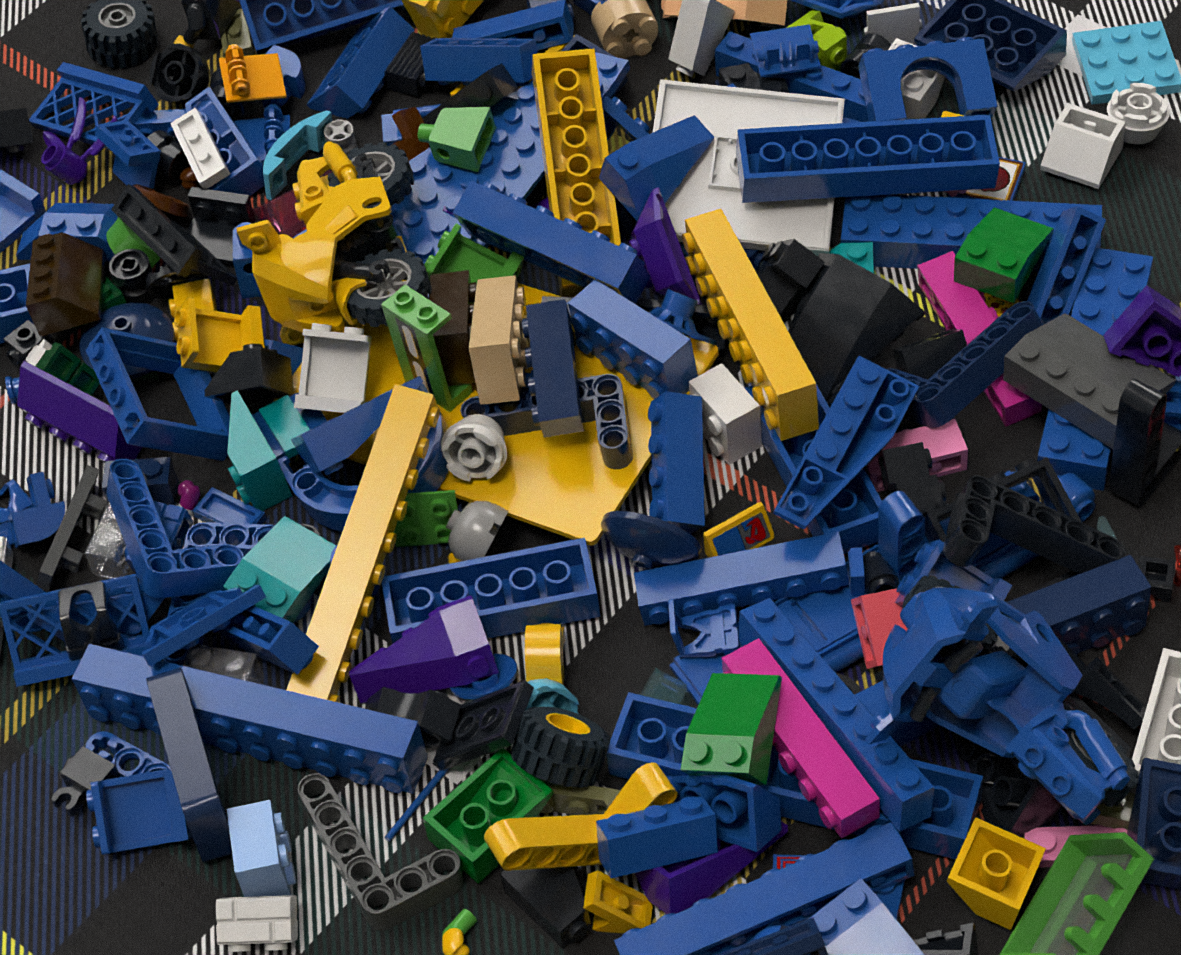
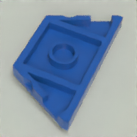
[142,585,266,667]

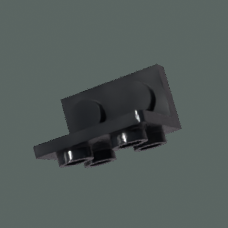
[188,187,256,265]

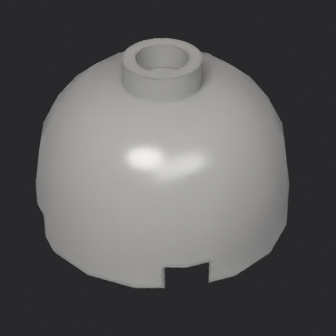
[446,501,508,562]

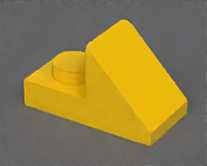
[583,870,653,934]

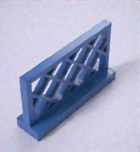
[29,62,159,150]
[0,573,150,687]

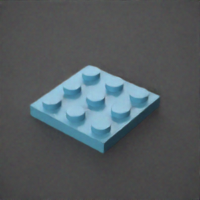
[1072,21,1181,105]

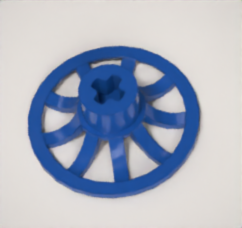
[649,289,718,345]

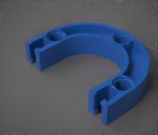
[278,376,449,531]

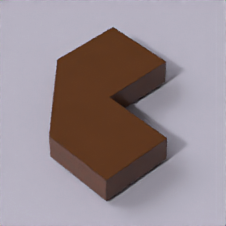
[392,107,429,161]

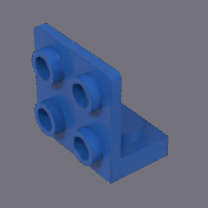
[95,120,161,189]

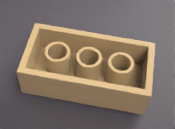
[469,275,529,405]

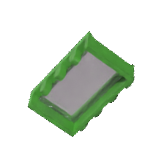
[999,832,1154,955]

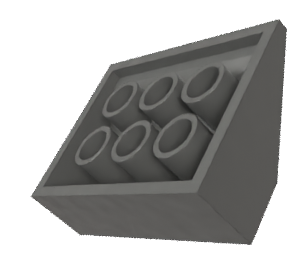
[1003,313,1176,449]

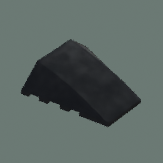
[788,253,926,402]

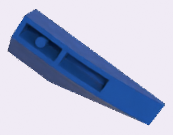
[773,356,919,529]

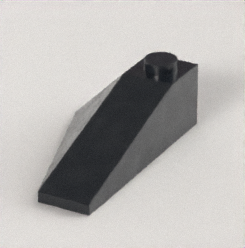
[951,731,1062,837]

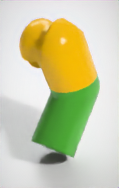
[442,909,477,955]

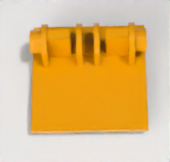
[219,44,286,103]

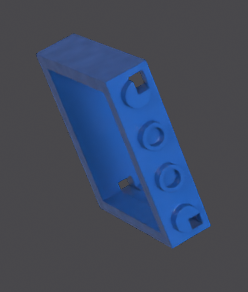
[85,327,230,461]

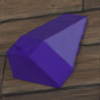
[349,595,499,703]
[635,821,788,914]

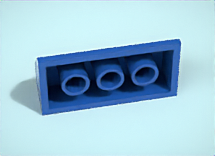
[306,6,415,119]

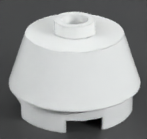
[1107,83,1170,144]
[441,414,507,481]

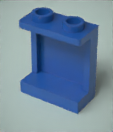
[0,169,46,253]
[895,540,1013,607]
[86,768,193,855]

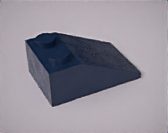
[1123,758,1181,890]

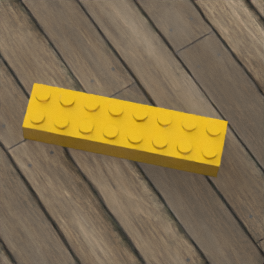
[532,48,621,297]
[682,208,819,441]

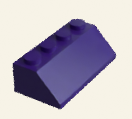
[17,361,143,463]

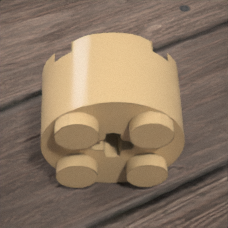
[591,0,658,58]

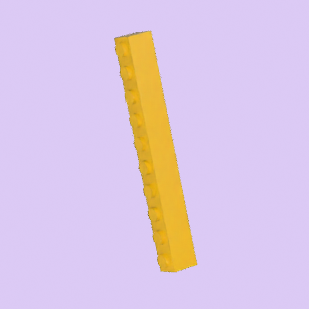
[286,384,440,703]

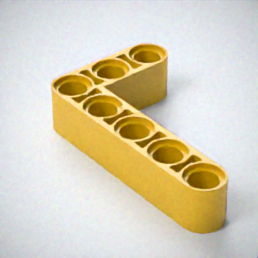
[484,762,678,871]

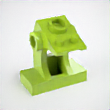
[786,9,847,72]

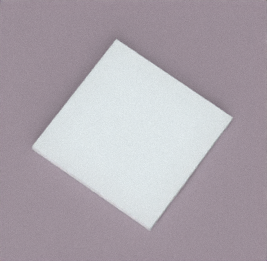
[652,79,845,256]

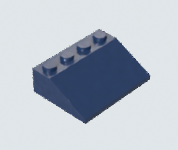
[914,0,1067,92]

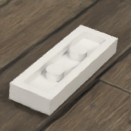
[170,107,230,189]

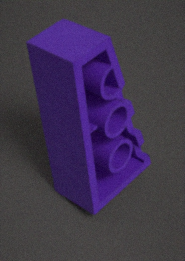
[1103,285,1181,377]

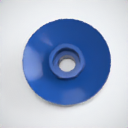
[450,654,518,699]

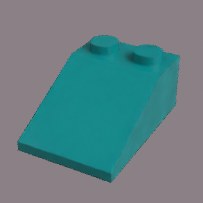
[227,390,293,511]
[223,516,336,623]

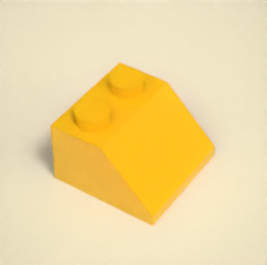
[947,817,1046,930]

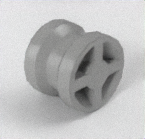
[324,119,357,155]

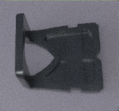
[58,581,124,660]

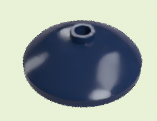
[80,303,175,379]
[601,511,702,570]

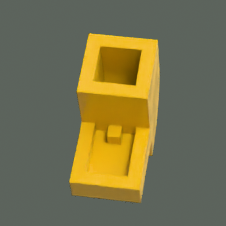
[525,623,565,685]

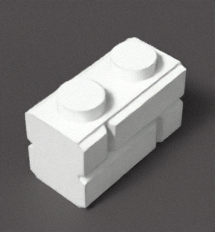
[216,895,298,952]

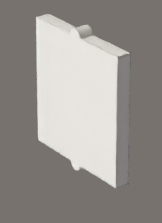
[864,3,922,45]

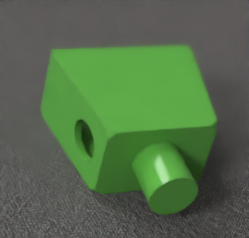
[418,107,496,172]

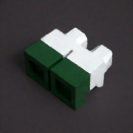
[26,339,100,396]

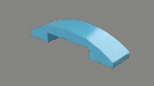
[263,110,332,200]

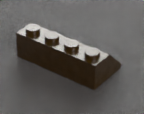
[26,232,105,337]

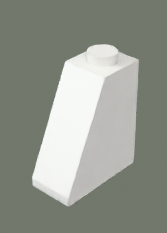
[668,0,735,77]

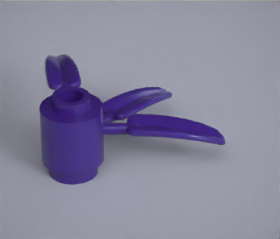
[41,97,118,185]

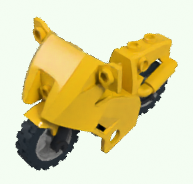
[236,141,432,346]

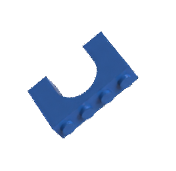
[858,37,998,122]

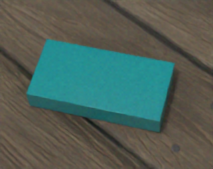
[259,395,310,458]

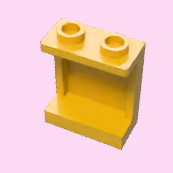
[174,297,265,372]

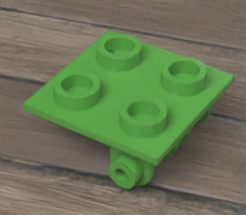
[394,490,458,547]

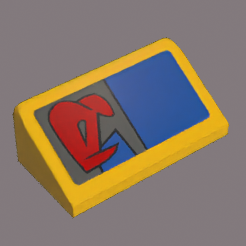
[703,502,774,558]

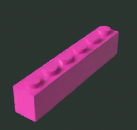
[918,251,1042,427]
[722,638,880,839]

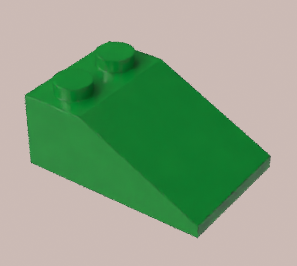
[954,207,1054,303]
[680,673,782,785]
[423,748,554,883]

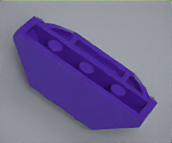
[629,187,702,305]

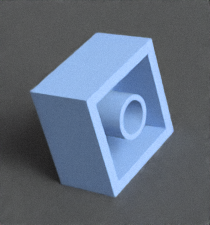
[227,800,296,897]

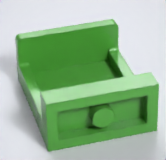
[424,223,524,283]

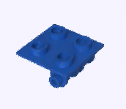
[750,24,821,78]
[234,104,290,163]

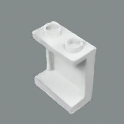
[294,323,372,413]

